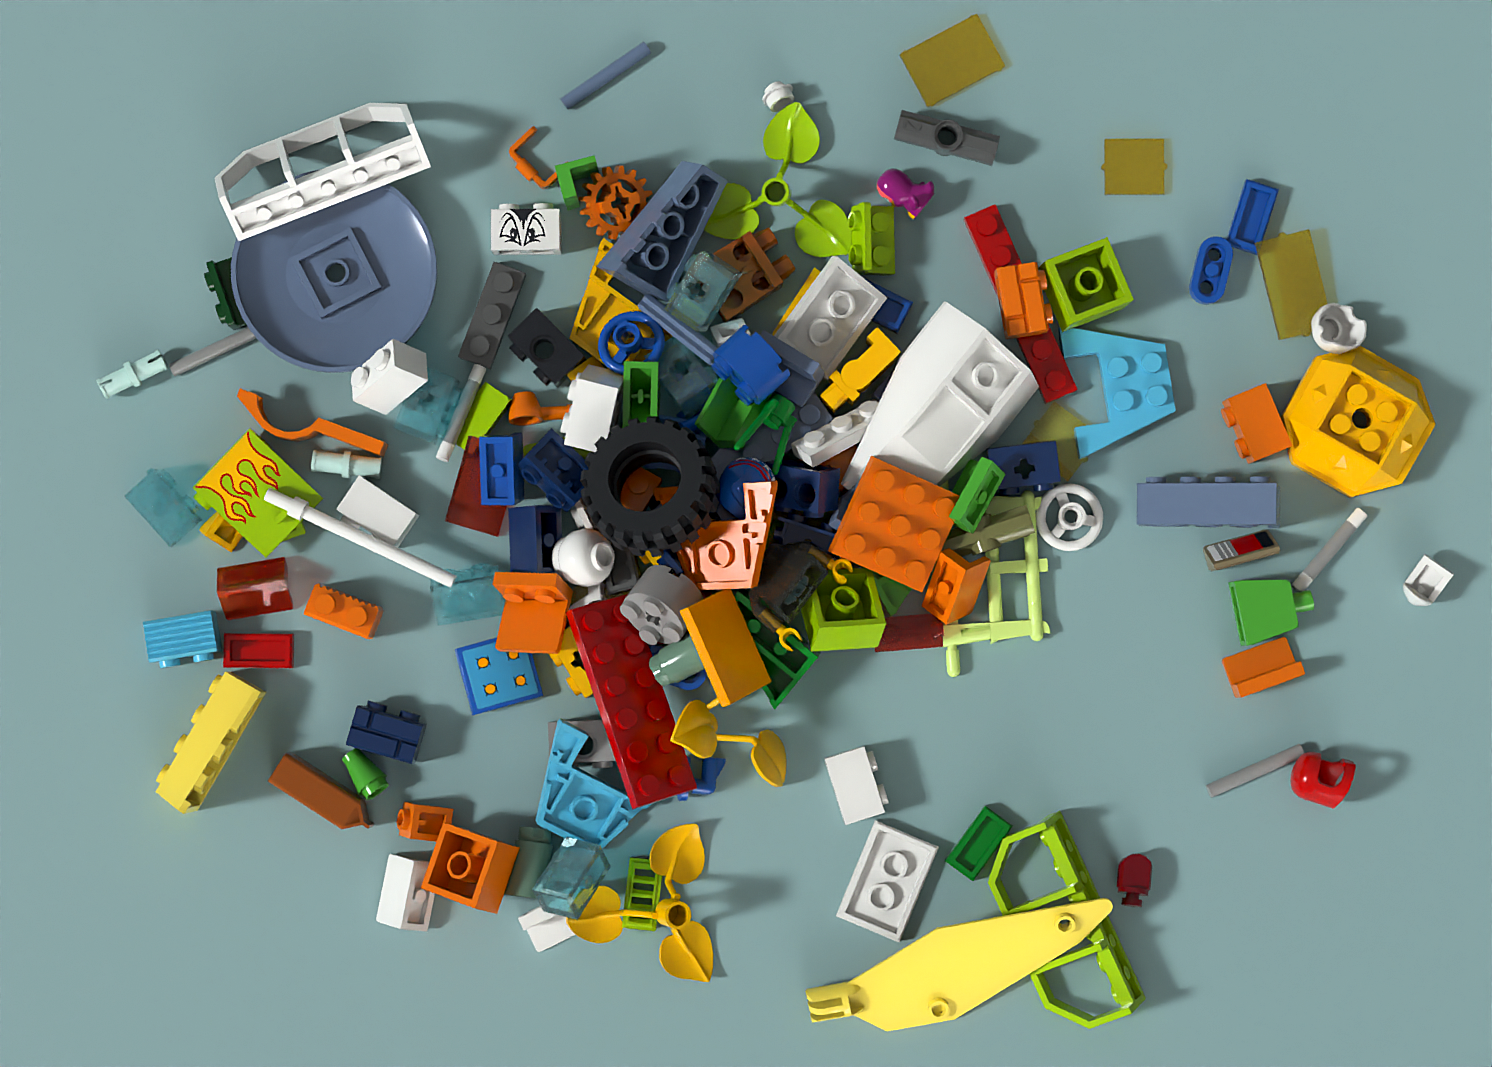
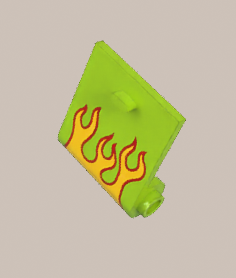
[193,428,324,558]

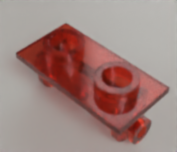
[875,614,944,652]

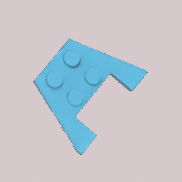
[1058,327,1176,459]
[536,718,651,854]

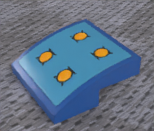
[455,638,543,716]

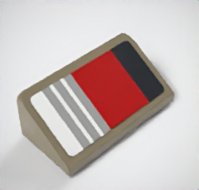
[1203,530,1281,572]

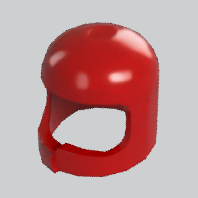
[1290,752,1356,809]

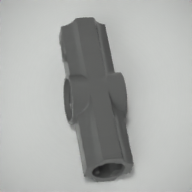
[894,110,1000,166]

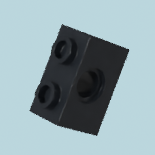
[508,308,586,388]

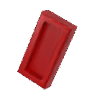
[223,633,294,668]

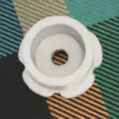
[762,81,795,112]

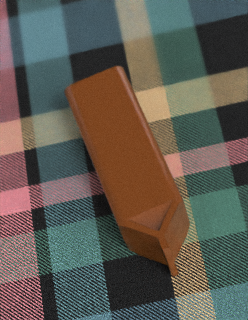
[268,752,375,829]

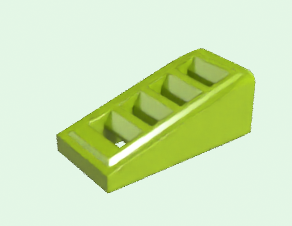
[622,857,662,931]

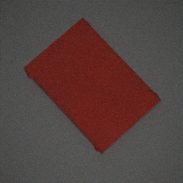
[445,436,507,537]

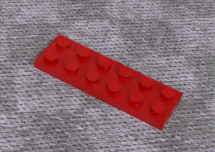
[566,594,697,809]

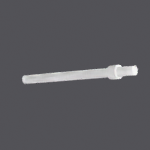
[264,488,457,588]

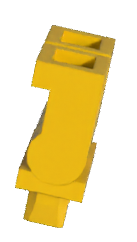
[820,327,901,414]

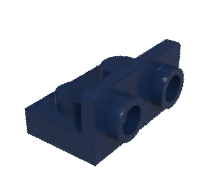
[517,428,589,512]

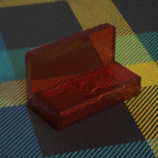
[216,557,293,620]

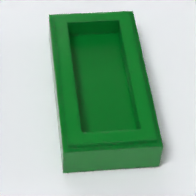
[944,805,1013,881]

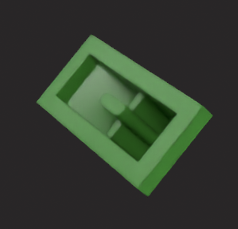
[622,361,661,428]

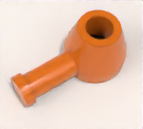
[508,391,572,426]

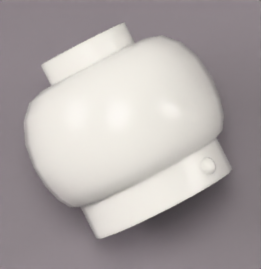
[551,528,615,587]

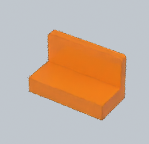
[922,548,991,625]
[1222,637,1305,698]

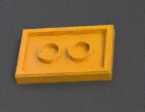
[680,589,772,707]

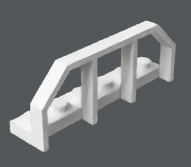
[214,103,431,241]

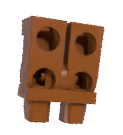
[691,228,796,323]

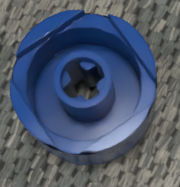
[711,325,791,406]

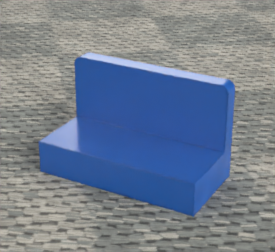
[479,432,524,505]

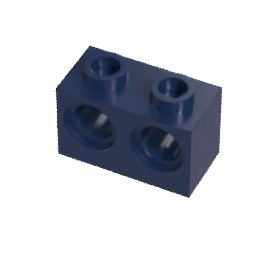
[764,458,840,518]

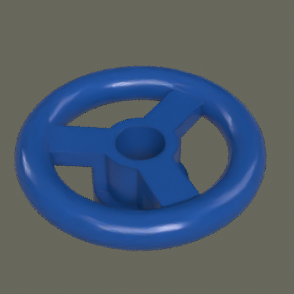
[598,311,665,375]

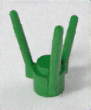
[734,393,797,475]

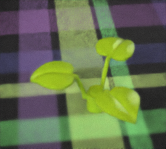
[704,102,852,257]

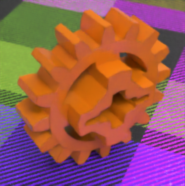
[578,165,653,240]

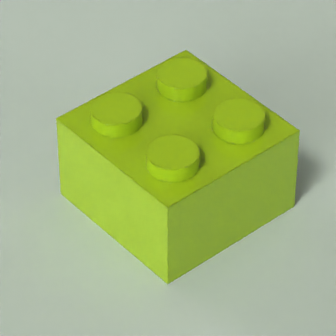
[1038,237,1134,332]
[798,568,886,652]

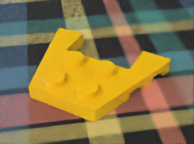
[569,237,711,367]

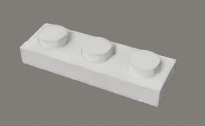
[791,399,879,467]

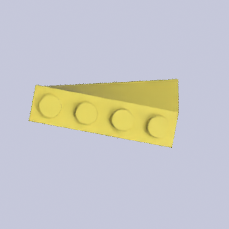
[155,672,266,814]

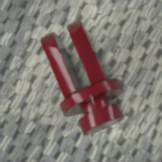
[1116,854,1152,907]

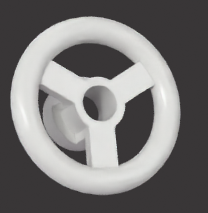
[1036,483,1103,551]

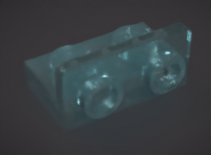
[124,467,202,547]
[430,563,504,626]

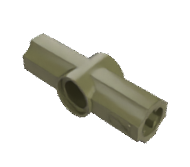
[936,505,1035,563]

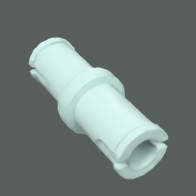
[96,349,168,399]
[311,450,382,479]

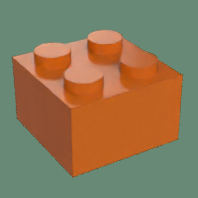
[421,822,520,914]

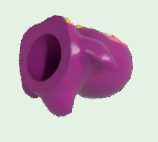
[877,168,935,219]

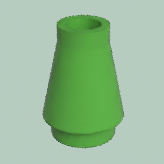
[342,748,389,800]

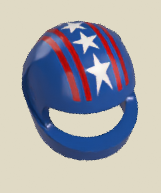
[716,457,776,519]

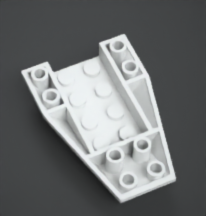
[841,301,1039,490]

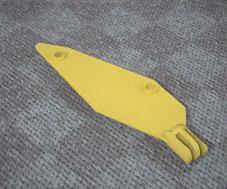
[805,898,1113,1031]

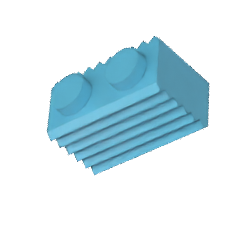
[143,610,222,668]

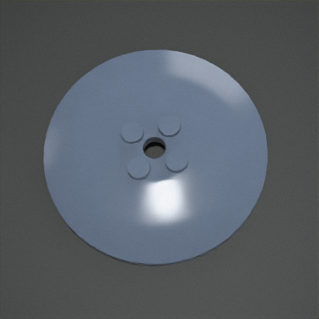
[231,170,437,373]

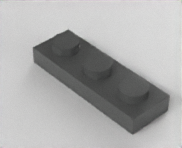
[458,262,526,370]

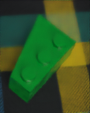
[734,588,821,710]

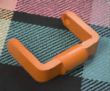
[509,126,568,189]

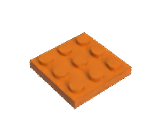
[828,456,960,592]

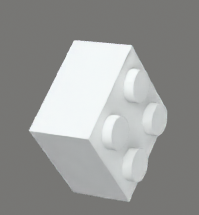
[561,364,623,452]

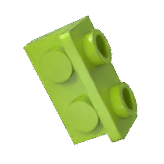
[848,202,895,276]

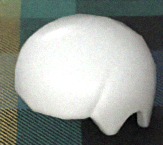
[1311,303,1367,354]

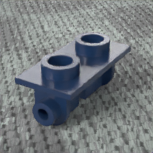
[773,512,840,559]

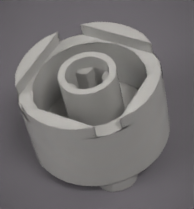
[620,565,703,645]

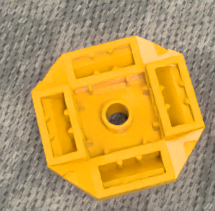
[1280,346,1436,498]

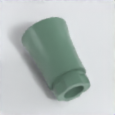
[649,631,705,686]
[504,827,553,900]

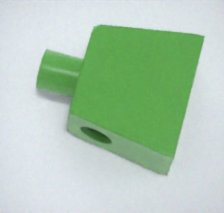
[1228,580,1314,646]

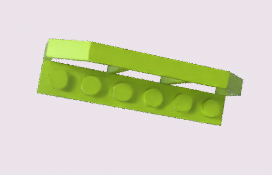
[988,810,1146,1029]

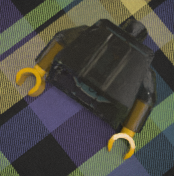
[748,541,853,651]

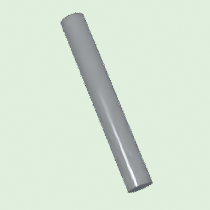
[169,327,256,376]
[1206,744,1304,798]

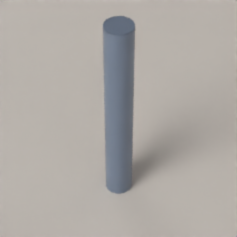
[560,42,651,110]

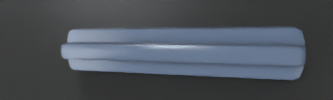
[638,294,718,365]

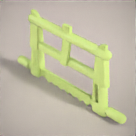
[940,480,1051,677]

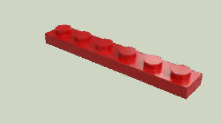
[963,204,1078,404]

